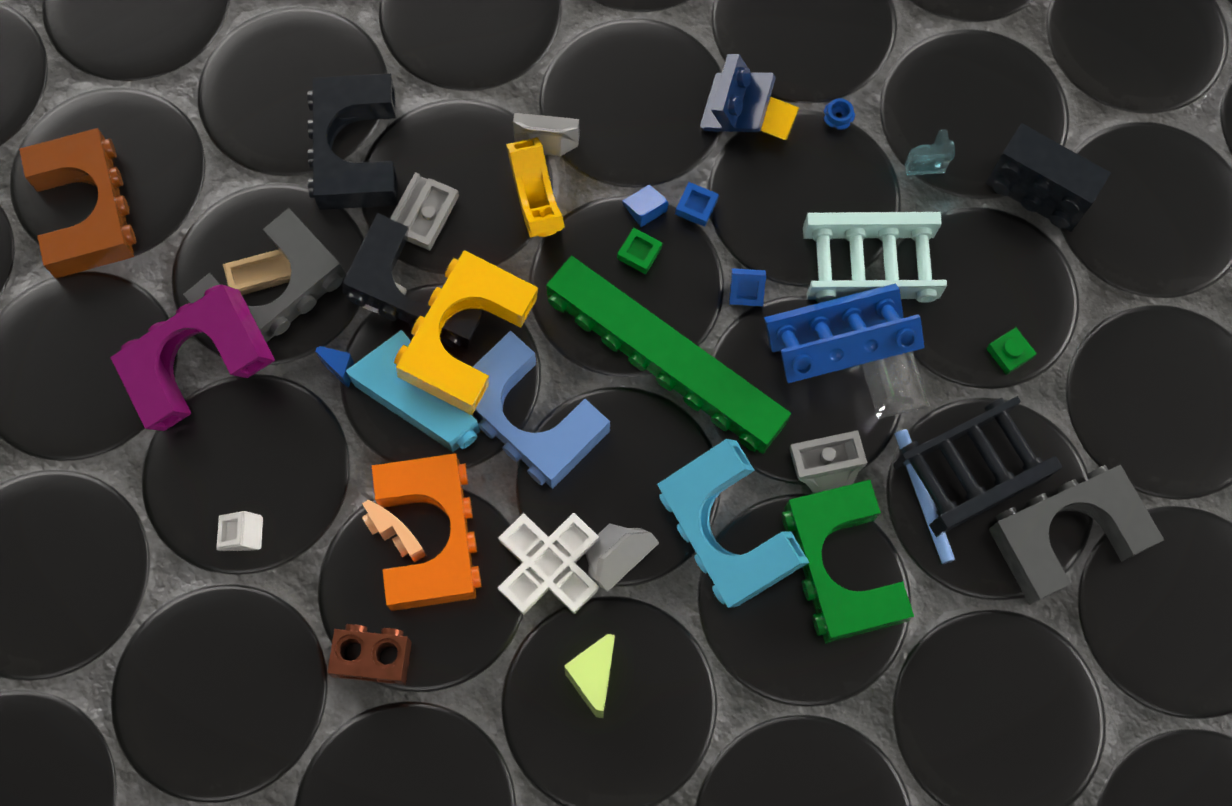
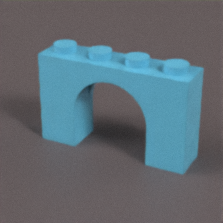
[657,439,809,608]

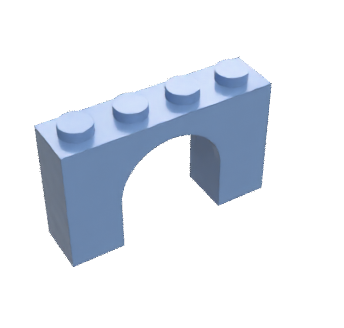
[473,330,610,489]

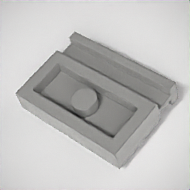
[390,172,459,250]

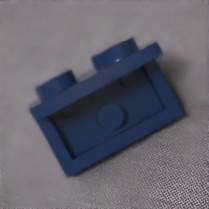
[700,54,776,132]

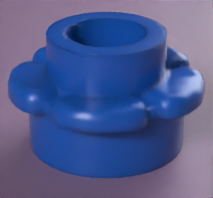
[823,98,855,130]

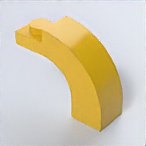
[506,137,565,238]

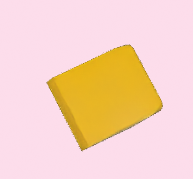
[761,97,799,140]

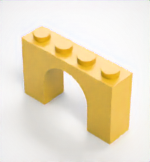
[394,250,538,415]

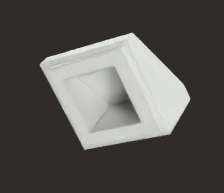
[216,511,263,551]

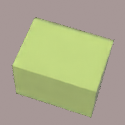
[564,634,615,718]

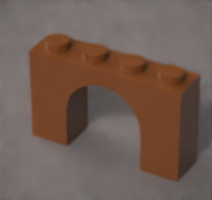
[19,128,136,278]

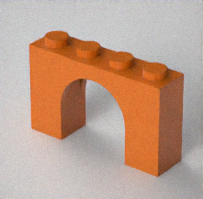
[372,453,481,611]

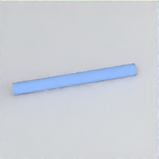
[894,429,955,564]

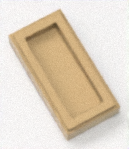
[223,249,291,295]

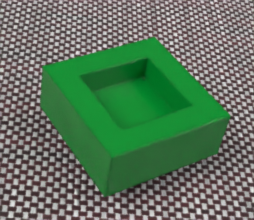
[617,228,663,274]
[986,327,1037,375]

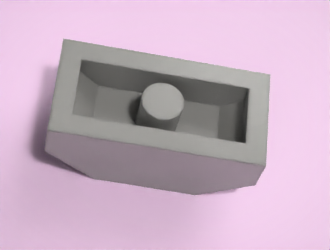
[513,113,580,156]
[789,430,867,494]
[585,523,659,592]

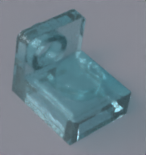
[904,129,955,176]

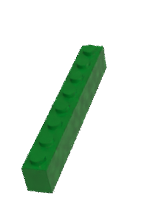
[546,255,791,454]

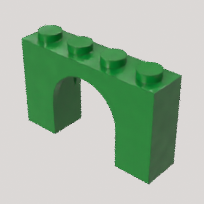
[782,480,914,643]

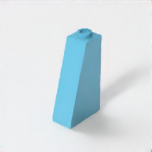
[346,330,480,452]

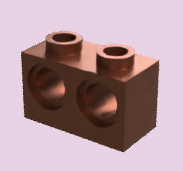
[327,624,412,685]

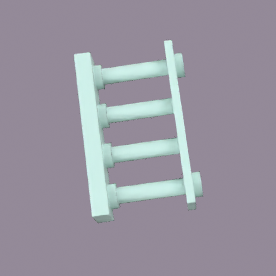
[803,212,947,303]

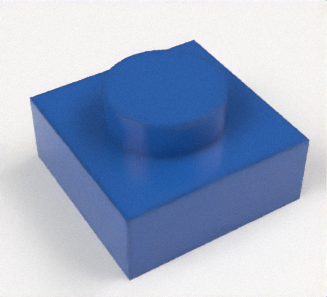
[675,182,719,227]
[729,268,766,306]

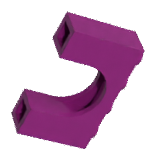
[110,284,275,431]

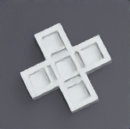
[498,513,599,615]

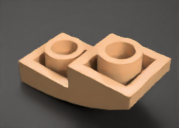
[362,500,427,563]

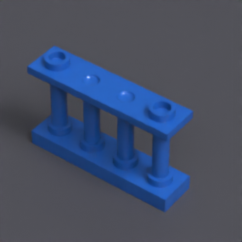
[764,283,925,383]

